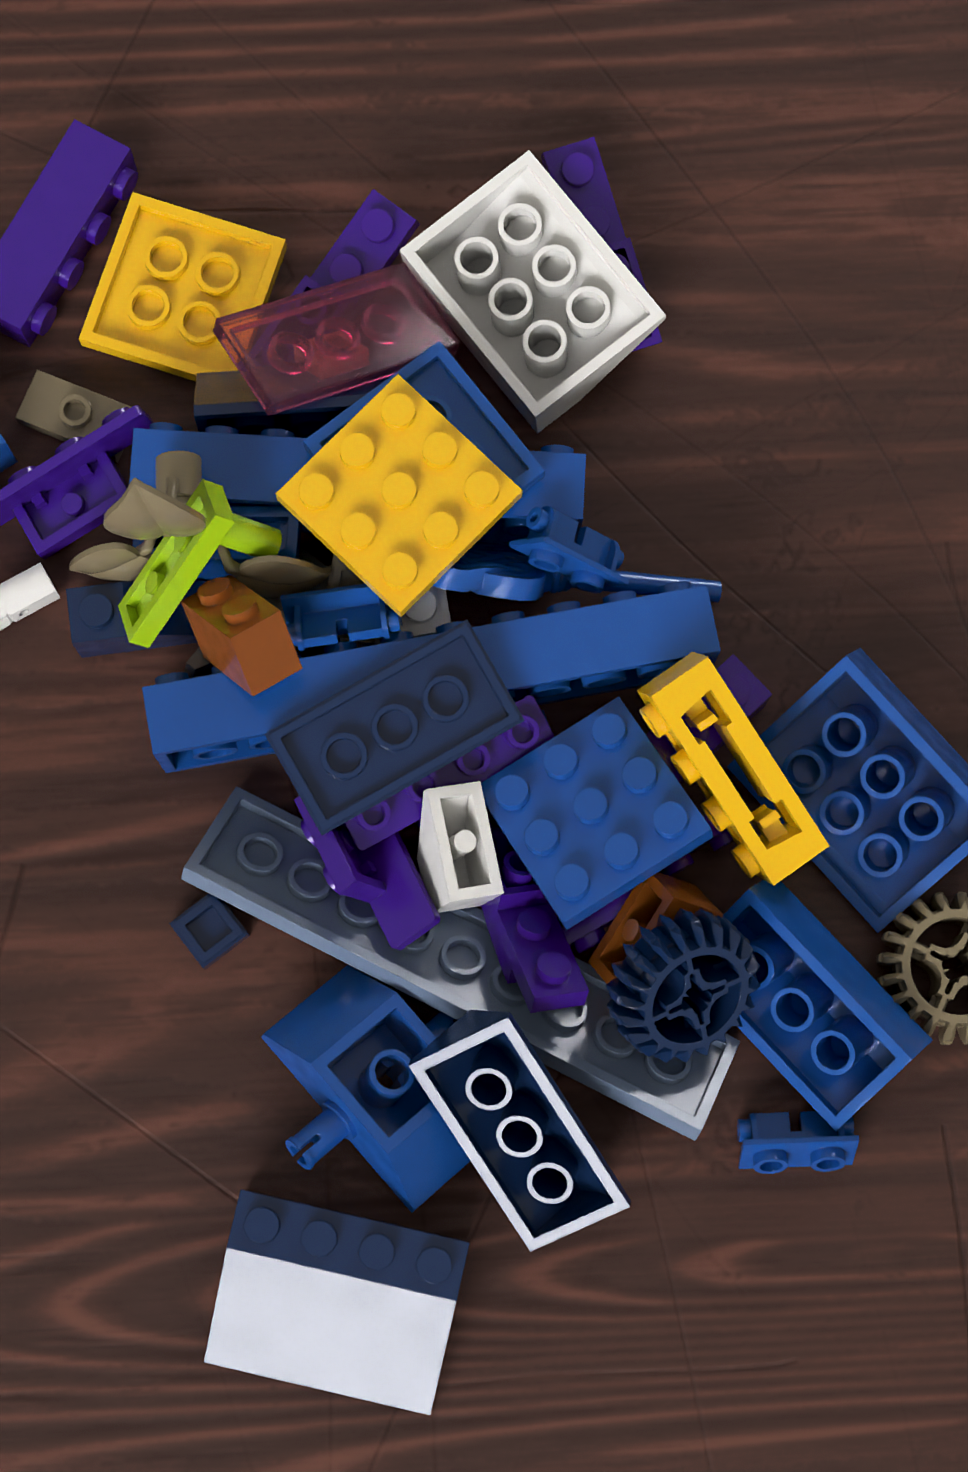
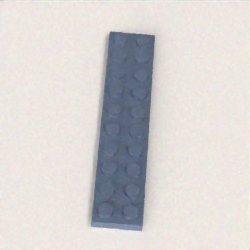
[181,786,740,1141]

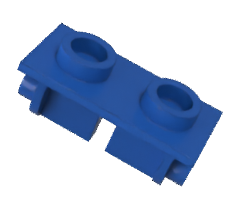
[509,506,629,593]
[280,584,403,651]
[737,1111,859,1174]

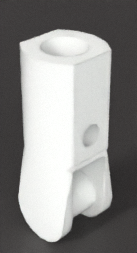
[0,562,60,631]

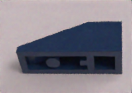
[66,581,206,658]

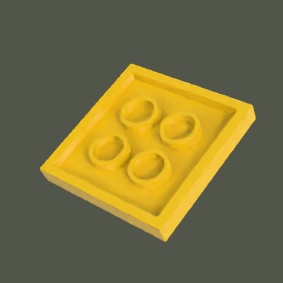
[79,192,287,381]
[275,374,523,617]

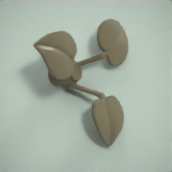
[69,451,332,599]

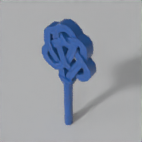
[433,539,722,603]

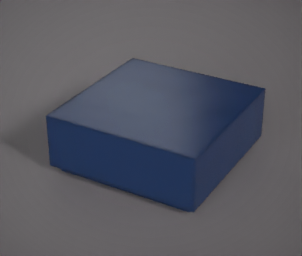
[169,894,250,970]

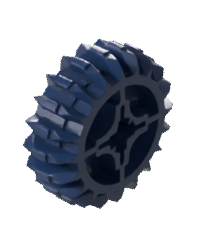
[605,908,760,1063]

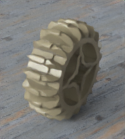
[876,892,968,1045]

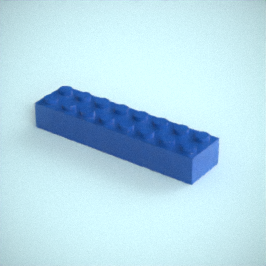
[129,422,586,543]

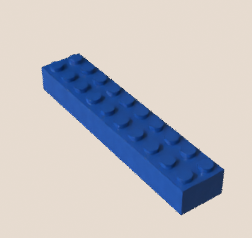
[142,581,721,773]

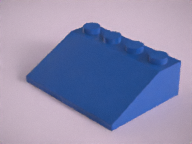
[727,648,968,933]

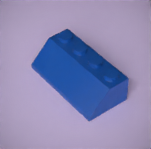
[722,880,933,1132]

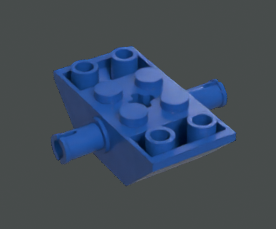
[261,965,470,1213]

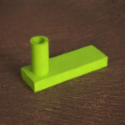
[118,479,282,648]

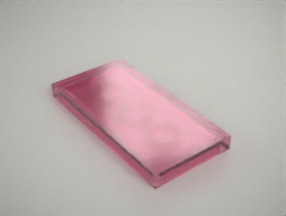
[213,262,460,416]

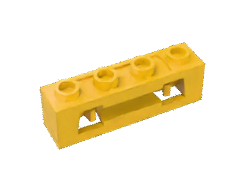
[637,652,829,886]

